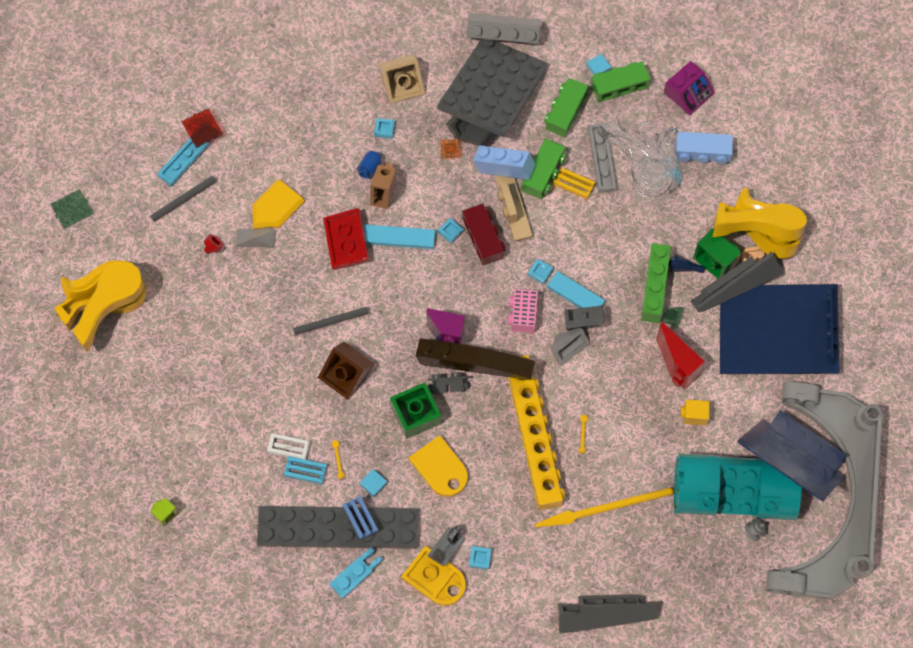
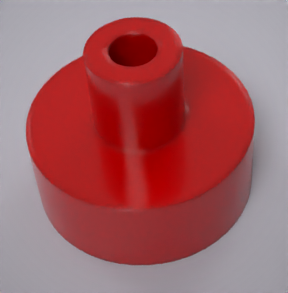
[204,234,223,254]

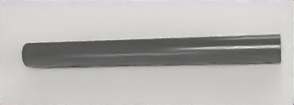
[150,176,216,222]
[293,307,368,335]

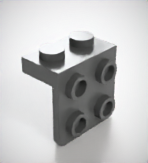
[446,116,492,145]

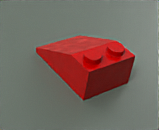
[656,322,705,390]

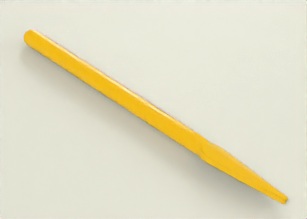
[535,487,674,527]

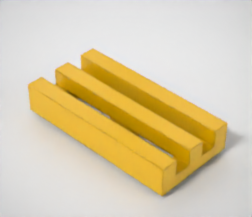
[554,167,595,199]

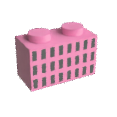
[508,289,538,333]

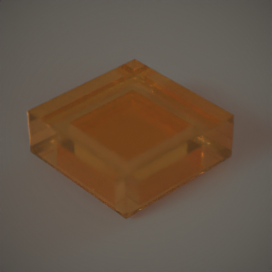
[440,139,460,159]

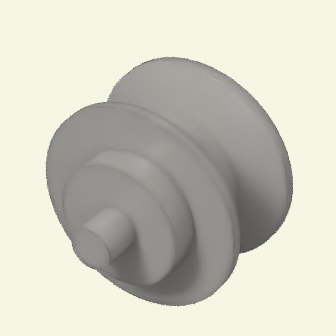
[745,518,766,541]

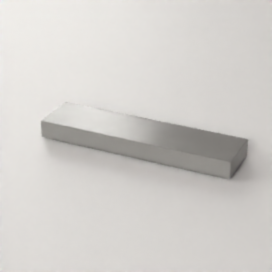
[588,123,617,193]

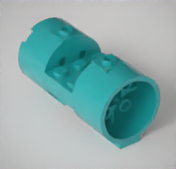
[674,453,802,521]

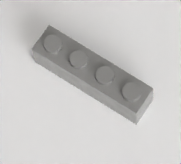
[467,13,541,44]

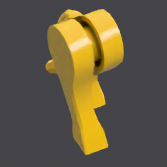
[712,187,807,259]
[54,260,146,353]

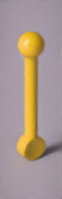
[578,415,588,454]
[332,440,345,479]

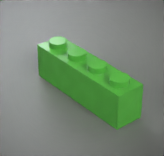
[641,243,671,323]

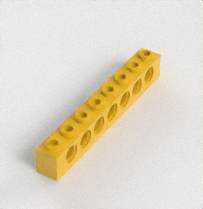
[508,355,565,511]

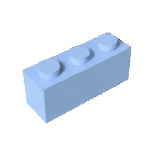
[675,131,733,164]
[473,145,536,180]

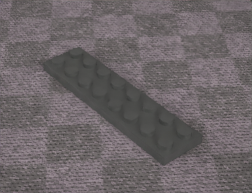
[257,506,418,549]

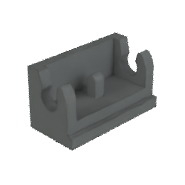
[564,305,605,331]

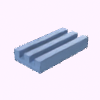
[342,496,378,540]

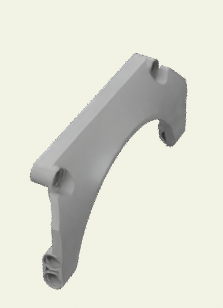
[766,381,882,600]

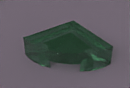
[660,307,683,327]

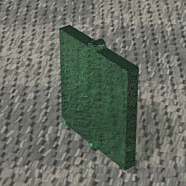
[50,189,94,229]

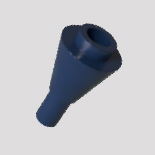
[668,254,704,273]

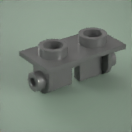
[428,372,467,394]
[428,526,465,567]

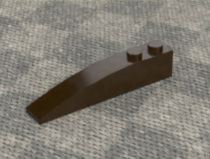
[415,338,536,380]

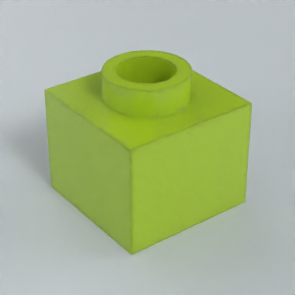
[150,497,178,527]

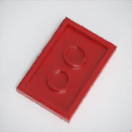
[323,208,370,270]

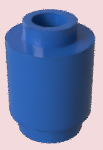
[357,150,382,179]

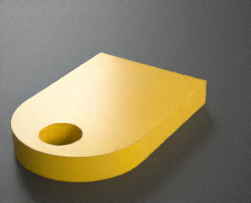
[408,435,468,497]
[401,546,465,606]

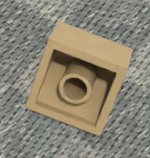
[378,54,425,103]

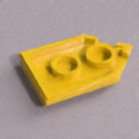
[252,179,305,229]

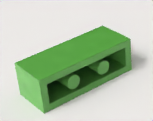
[590,61,651,103]
[544,77,588,138]
[521,138,567,199]

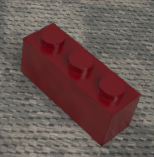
[462,204,506,266]

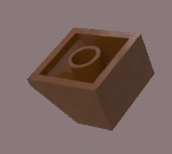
[317,342,374,400]

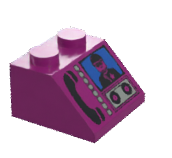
[663,61,715,116]
[426,308,465,344]

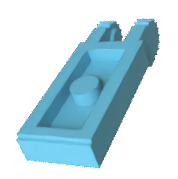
[329,547,383,599]

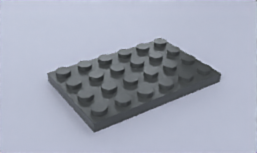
[437,39,548,137]

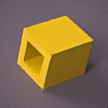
[680,400,709,426]

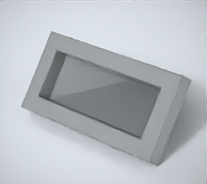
[236,229,275,248]
[551,328,590,366]

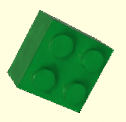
[693,228,741,279]
[390,382,442,439]

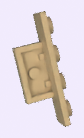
[494,175,532,241]

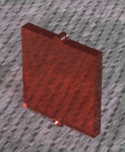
[181,108,223,148]

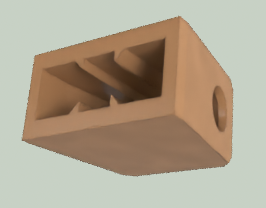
[370,162,396,209]

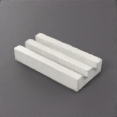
[267,433,310,460]

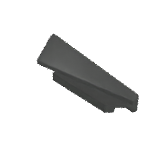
[690,252,782,313]
[558,595,658,633]

